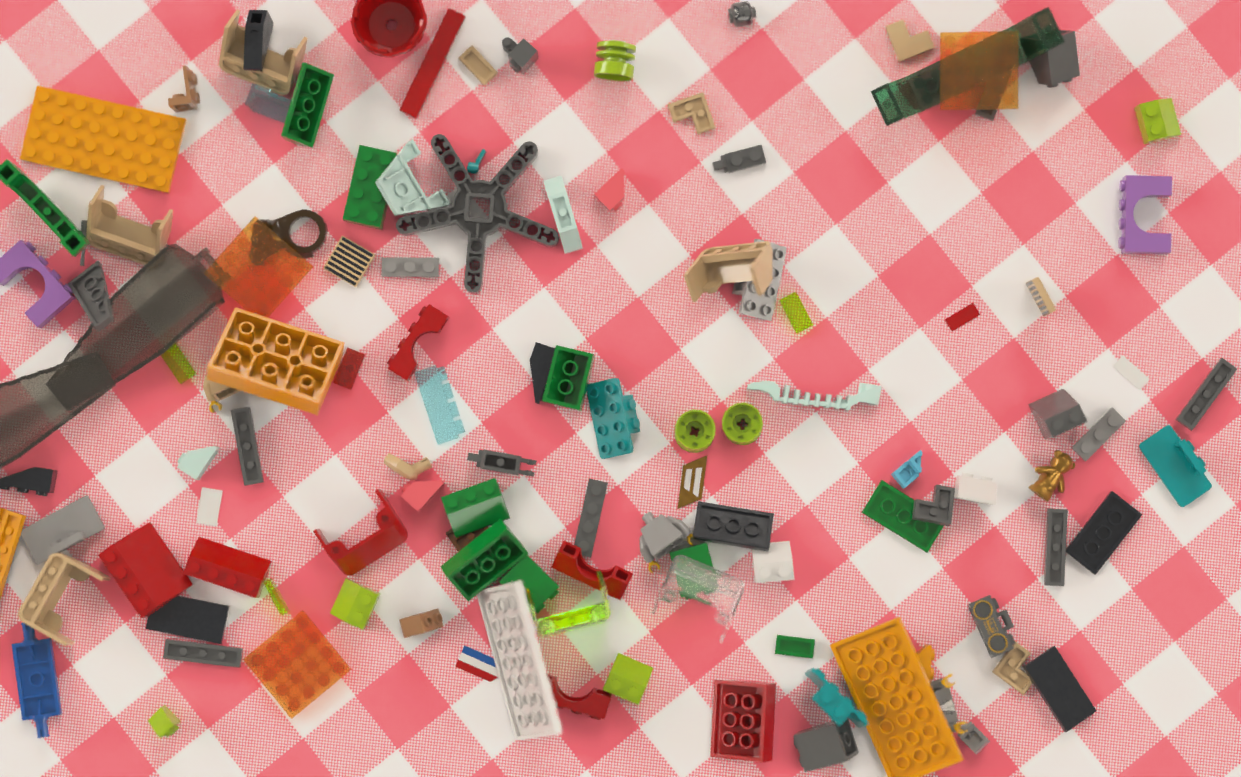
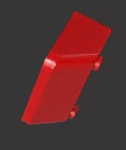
[313,489,408,576]

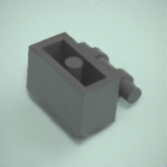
[502,37,539,75]

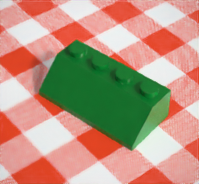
[281,62,334,148]

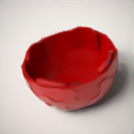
[350,0,427,58]

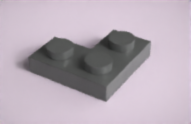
[912,484,955,526]

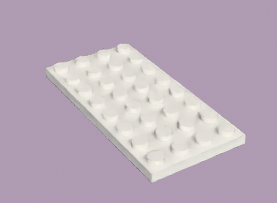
[477,581,562,741]

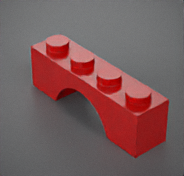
[387,304,450,381]
[551,540,633,601]
[547,674,612,720]

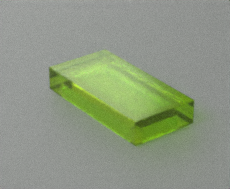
[779,292,813,334]
[159,342,197,384]
[263,578,290,616]

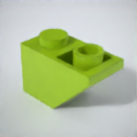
[147,705,181,739]

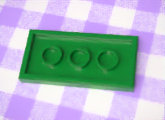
[861,480,944,553]

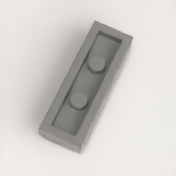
[381,257,439,277]
[1071,407,1126,461]

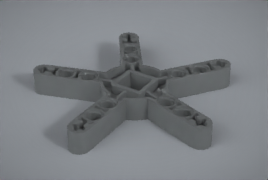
[396,134,559,294]

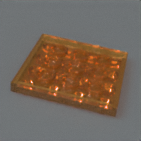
[940,31,1018,111]
[204,216,313,318]
[243,610,352,719]

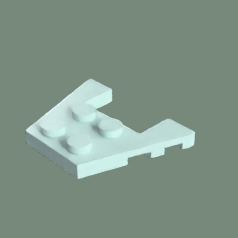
[375,139,451,216]

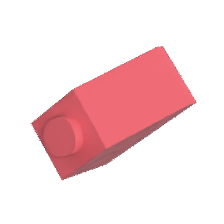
[594,168,624,213]
[401,480,445,512]

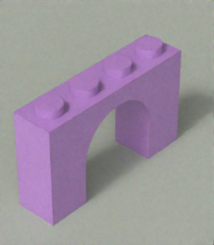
[1118,175,1172,255]
[0,240,75,329]

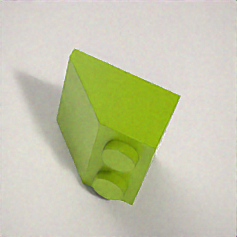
[1134,98,1182,144]
[330,578,381,630]
[603,653,653,705]

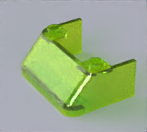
[525,571,611,638]

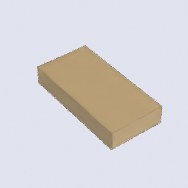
[458,45,498,86]

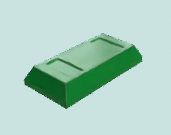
[775,635,815,659]

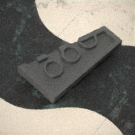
[68,261,114,332]

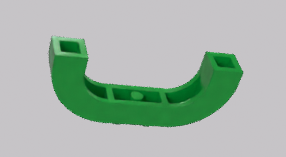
[0,159,90,257]

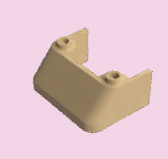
[219,9,308,95]
[86,185,173,267]
[683,241,773,302]
[18,553,111,646]

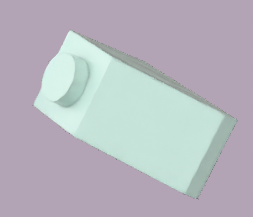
[177,446,220,480]

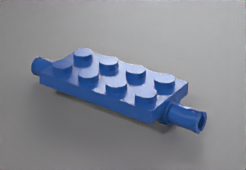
[11,623,62,738]

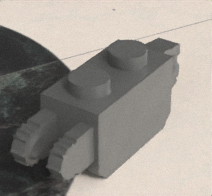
[467,449,537,477]

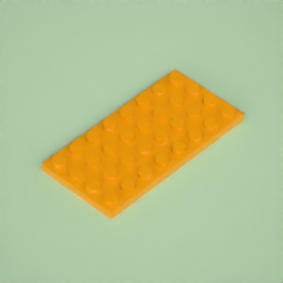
[20,85,187,193]
[830,616,964,777]

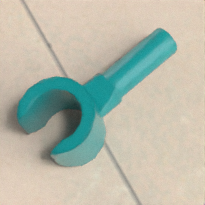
[467,149,486,174]

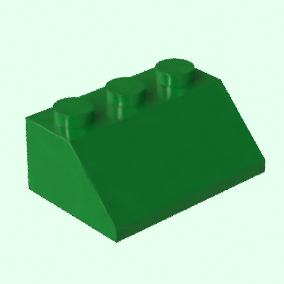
[542,345,595,411]
[441,478,510,538]

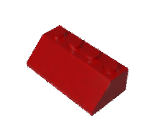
[183,536,272,598]

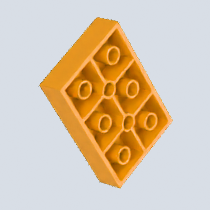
[207,307,345,415]

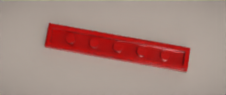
[399,8,466,119]

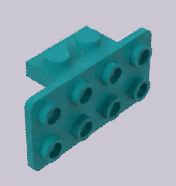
[587,378,640,459]
[1139,425,1212,507]
[805,668,869,728]

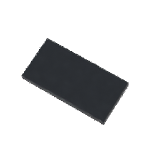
[1066,491,1142,575]
[692,501,774,552]
[146,596,230,644]
[1023,646,1096,732]

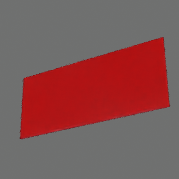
[945,303,980,331]

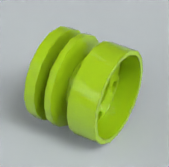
[594,40,636,81]
[722,402,763,445]
[674,409,716,453]

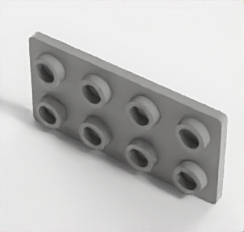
[732,239,787,321]
[21,495,105,565]

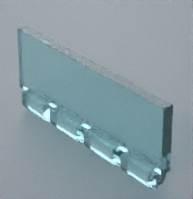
[414,365,465,445]

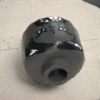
[728,1,756,27]

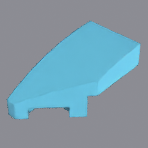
[891,450,923,489]

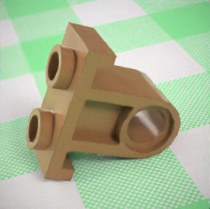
[399,608,444,638]

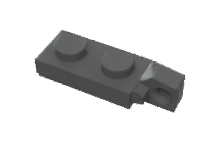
[712,144,766,173]

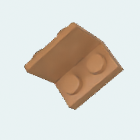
[167,65,200,113]

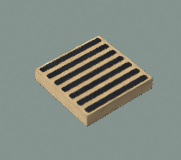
[323,236,376,288]
[1025,277,1056,317]

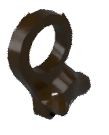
[248,209,328,266]

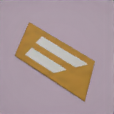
[677,455,708,509]

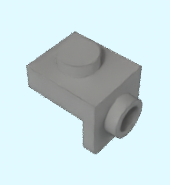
[957,721,990,755]

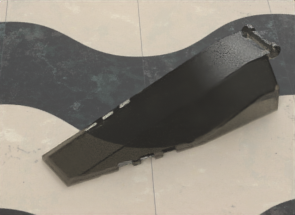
[45,244,231,413]
[0,352,116,469]

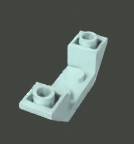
[543,176,583,254]

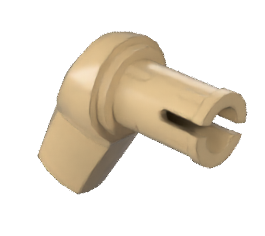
[384,453,432,480]

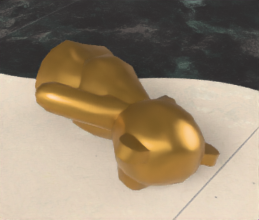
[1028,450,1076,502]

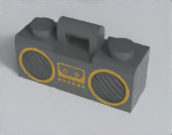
[967,595,1015,658]

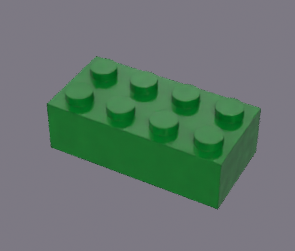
[343,145,397,230]
[440,518,529,602]

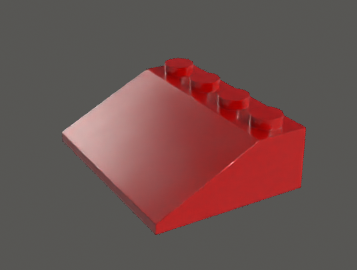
[98,522,194,618]
[710,679,776,763]

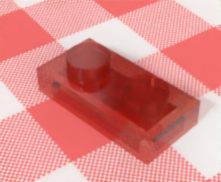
[333,347,366,390]

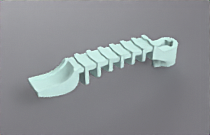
[746,381,882,411]

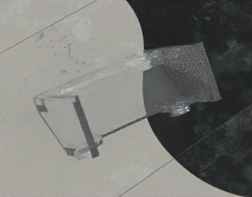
[651,555,745,643]

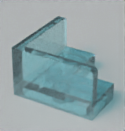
[245,83,291,124]

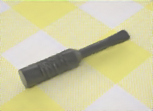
[80,220,87,266]

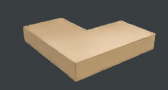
[885,19,935,62]
[667,92,716,135]
[992,641,1033,695]

